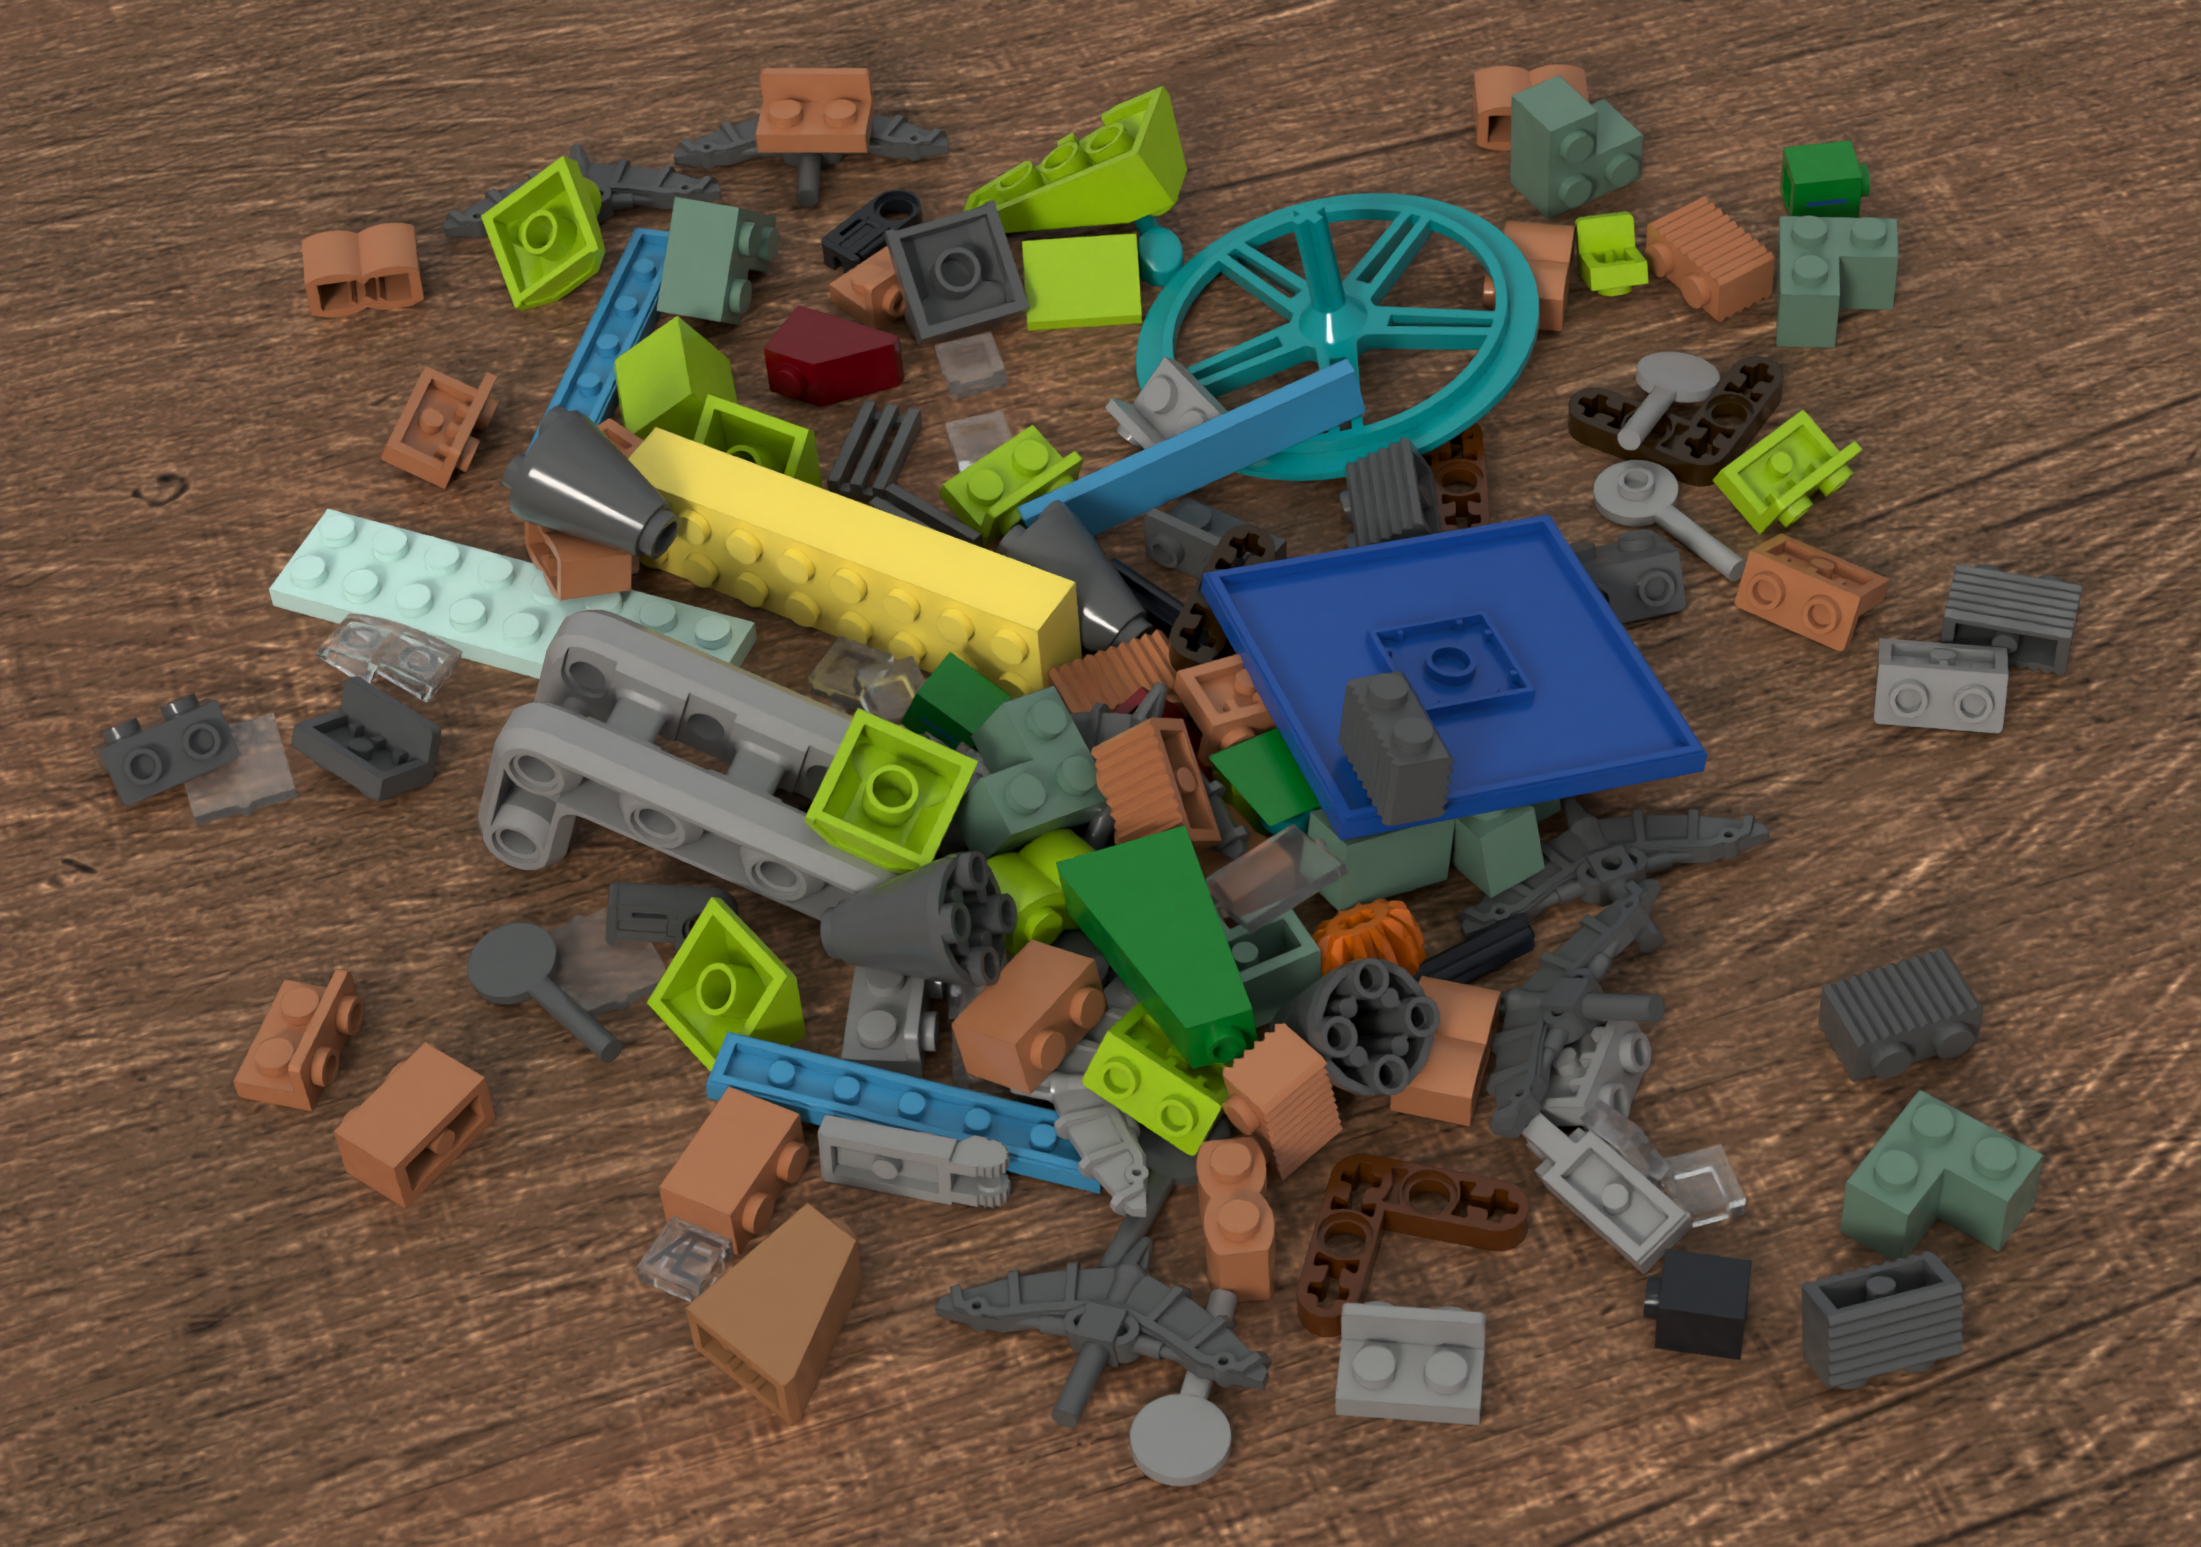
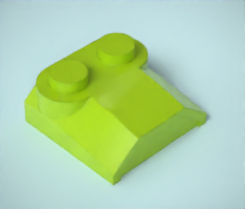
[481,156,606,311]
[804,708,978,874]

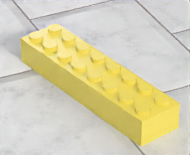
[628,427,1082,701]

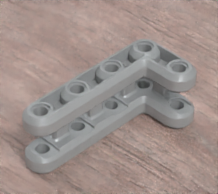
[478,610,984,921]

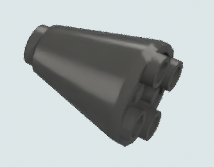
[502,405,681,559]
[996,500,1155,654]
[820,850,1017,987]
[1270,958,1440,1096]

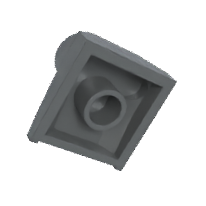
[884,200,1030,345]

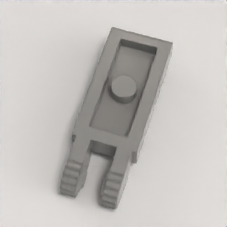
[818,1115,1011,1209]

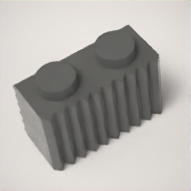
[1340,438,1443,548]
[1940,564,2083,677]
[1338,671,1455,826]
[1819,947,1983,1082]
[1802,1251,1964,1389]

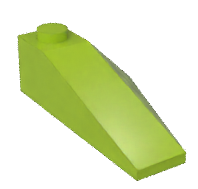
[963,86,1187,233]

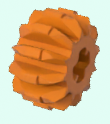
[1311,898,1427,978]

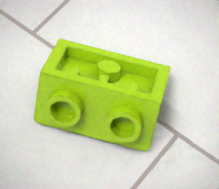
[939,425,1084,547]
[1082,1002,1233,1156]

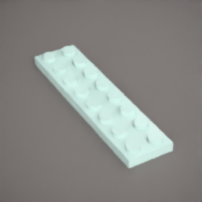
[269,509,757,679]

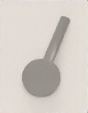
[1617,352,1720,450]
[1594,460,1746,582]
[1130,1289,1238,1486]

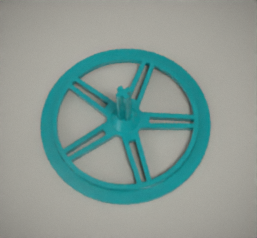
[1136,193,1540,481]

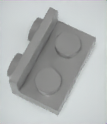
[1105,357,1228,450]
[1874,638,2009,733]
[841,966,947,1078]
[1531,1020,1651,1149]
[1335,1301,1486,1425]

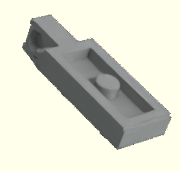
[1521,1112,1693,1275]

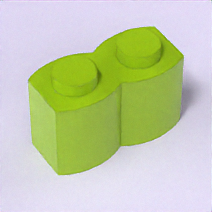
[987,829,1096,954]

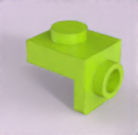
[1575,211,1649,296]

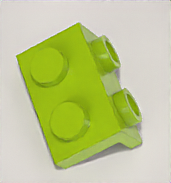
[1712,410,1863,535]

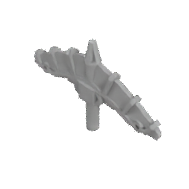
[1011,969,1149,1217]

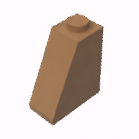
[685,1203,863,1426]

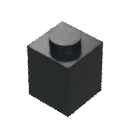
[1643,1249,1752,1360]

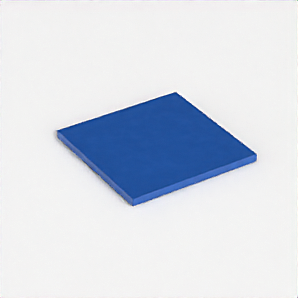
[1201,515,1708,841]

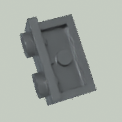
[1569,530,1686,623]
[291,676,441,802]
[91,693,240,806]

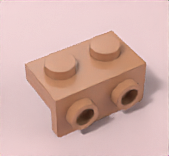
[380,365,499,489]

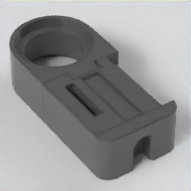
[605,882,738,950]

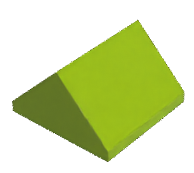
[1022,233,1142,331]
[614,316,738,441]
[694,394,823,489]
[647,897,807,1072]

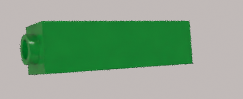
[1056,825,1258,1069]

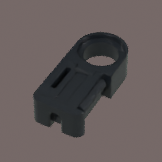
[821,189,923,274]

